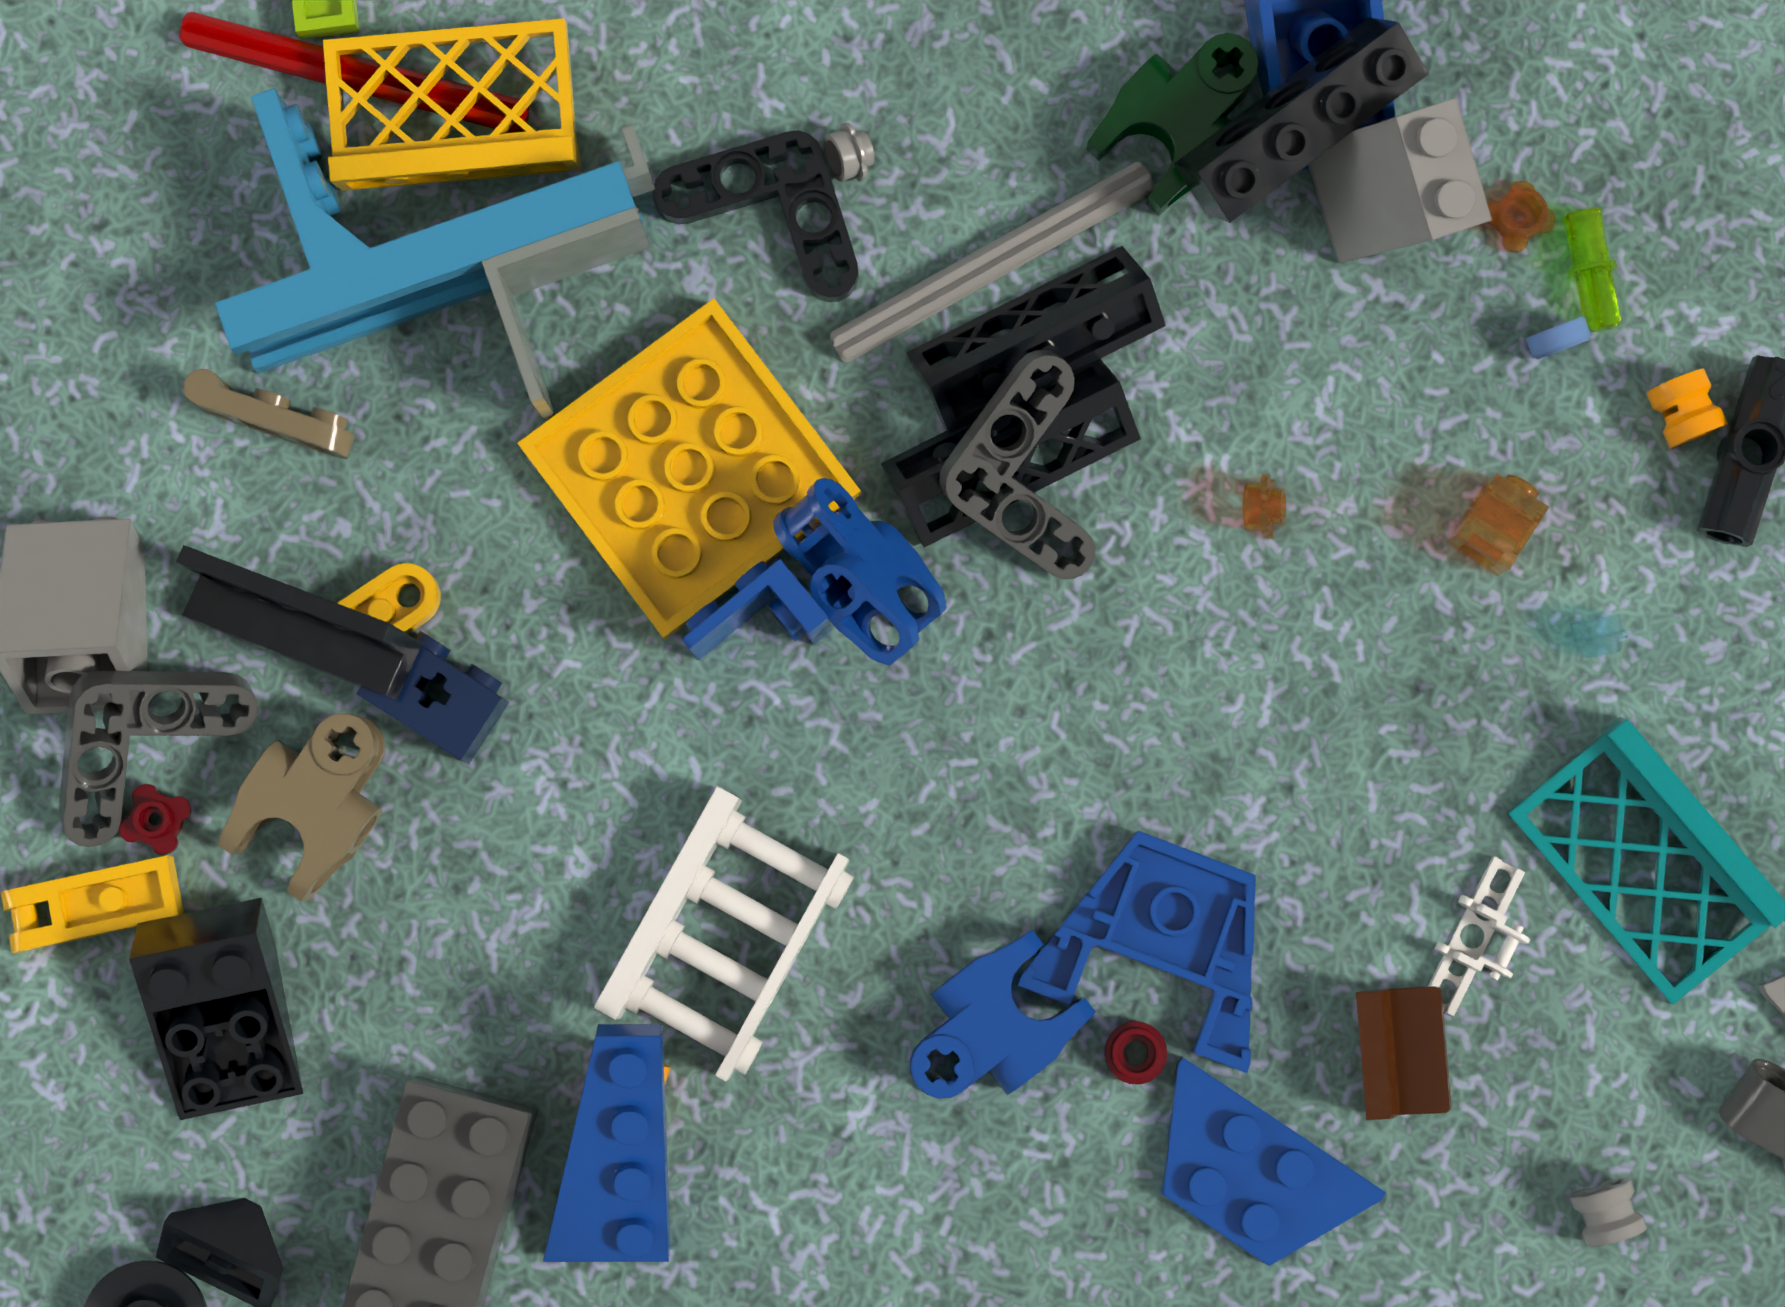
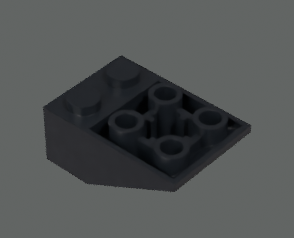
[129,898,303,1120]

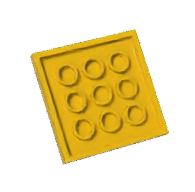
[517,298,861,640]

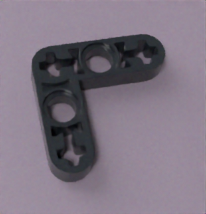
[653,130,859,303]

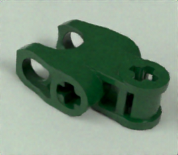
[1086,33,1258,216]

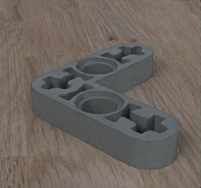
[939,350,1096,579]
[59,671,259,847]

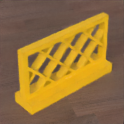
[323,18,582,191]

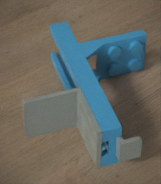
[215,88,655,422]

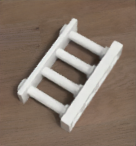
[594,786,854,1081]

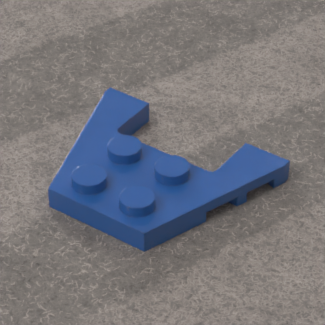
[1017,831,1256,1073]

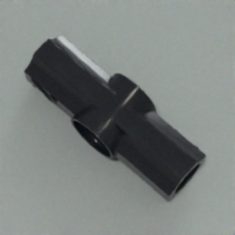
[1697,355,1785,547]

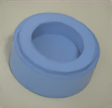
[1525,316,1592,360]

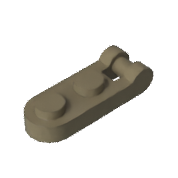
[183,369,355,459]

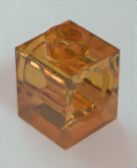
[1446,473,1549,576]

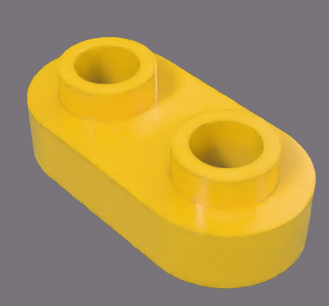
[338,563,441,634]

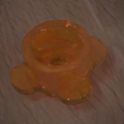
[1485,181,1556,253]
[1243,474,1286,539]

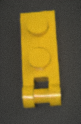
[0,855,184,954]

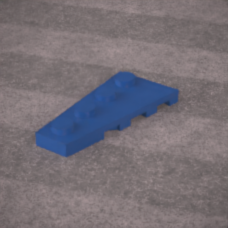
[543,1024,670,1262]

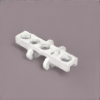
[1428,856,1530,1016]

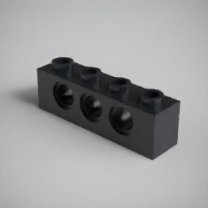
[1174,17,1429,223]

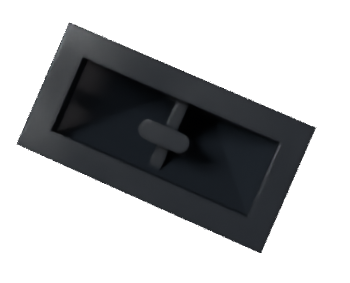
[156,1198,283,1307]

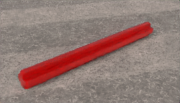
[179,12,529,133]

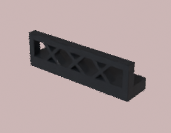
[906,246,1166,434]
[881,359,1141,548]
[176,545,422,701]

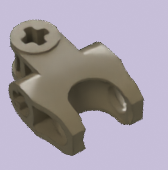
[217,713,385,902]

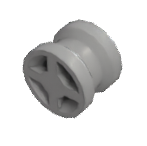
[1569,1178,1647,1247]

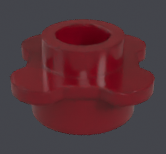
[119,784,192,855]

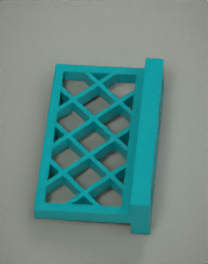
[1508,717,1785,1005]

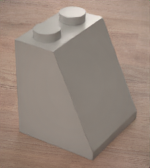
[1308,98,1492,263]
[0,516,149,714]

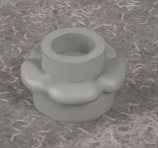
[824,123,874,182]

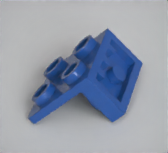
[682,559,832,660]

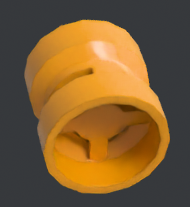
[1646,368,1728,449]

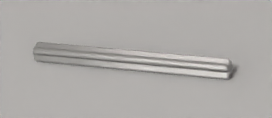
[830,162,1154,362]

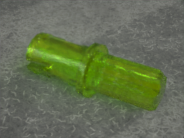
[1562,208,1621,332]

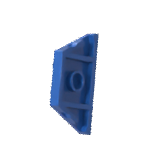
[1162,1056,1386,1266]

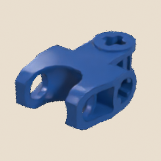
[773,478,947,666]
[909,930,1096,1099]

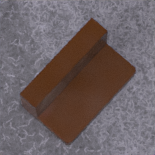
[1356,986,1452,1120]

